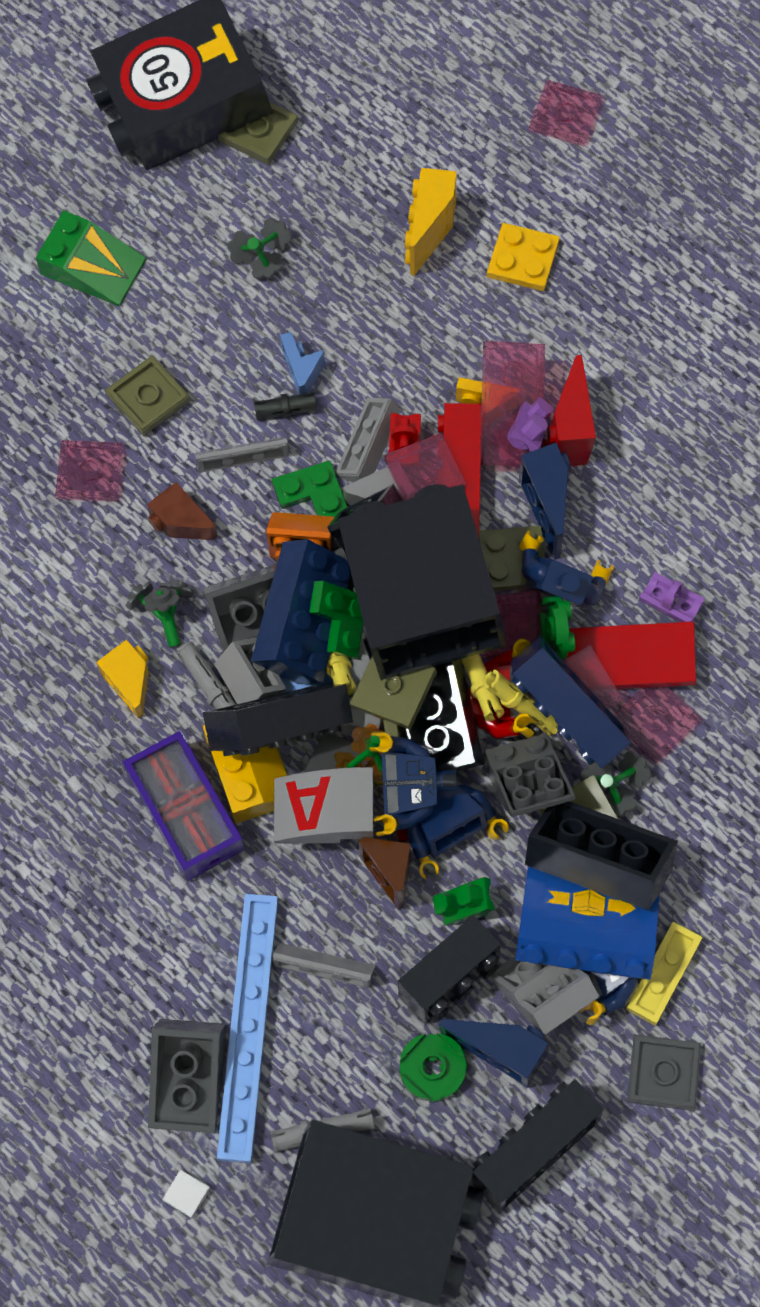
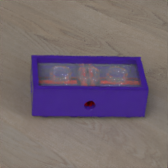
[122,731,245,882]

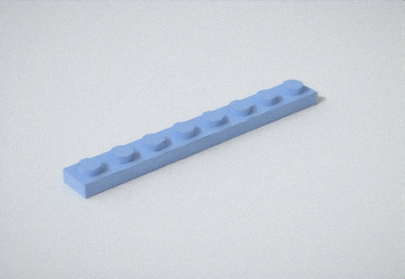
[217,894,278,1164]

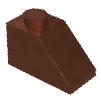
[147,482,218,540]

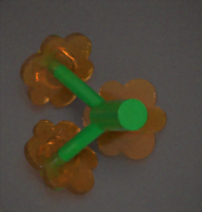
[334,723,384,785]

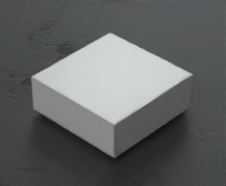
[162,1170,210,1218]

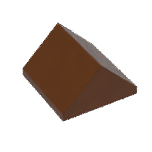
[358,837,411,910]

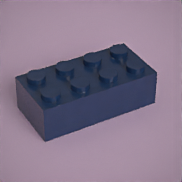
[251,539,351,684]
[511,635,631,769]

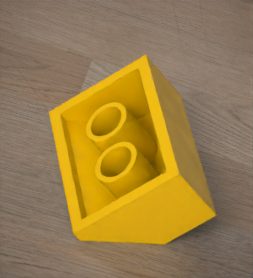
[203,725,287,824]

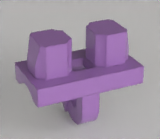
[507,397,554,452]
[639,572,705,622]

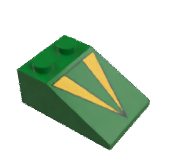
[35,210,146,307]

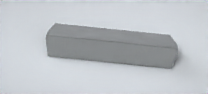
[335,398,401,482]
[195,436,289,473]
[272,943,375,988]

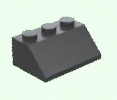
[202,564,277,652]

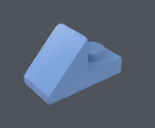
[280,332,325,395]

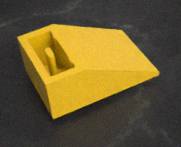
[405,168,457,276]

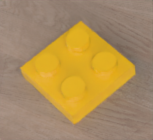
[486,223,560,291]

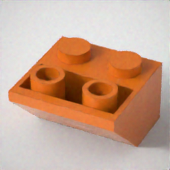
[266,512,335,561]

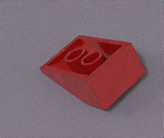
[543,355,596,466]

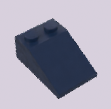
[519,443,571,560]
[439,1019,549,1087]

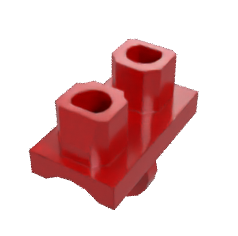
[388,413,421,470]

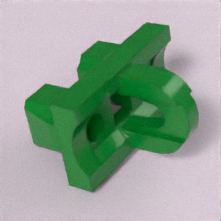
[433,877,495,926]

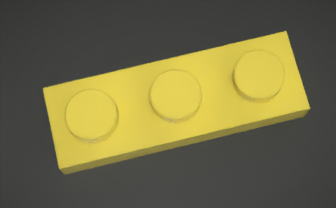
[626,922,703,1026]

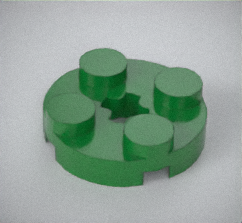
[540,596,575,660]
[399,1033,467,1103]

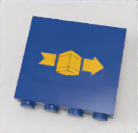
[515,866,660,980]

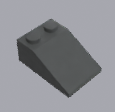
[148,1019,226,1133]

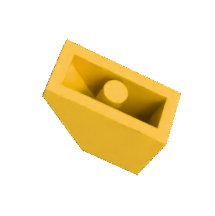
[96,639,149,718]

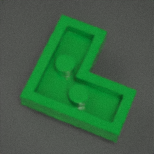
[271,460,347,517]
[309,581,363,659]

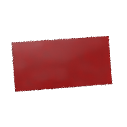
[567,622,696,690]

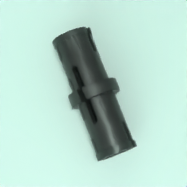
[254,391,318,421]

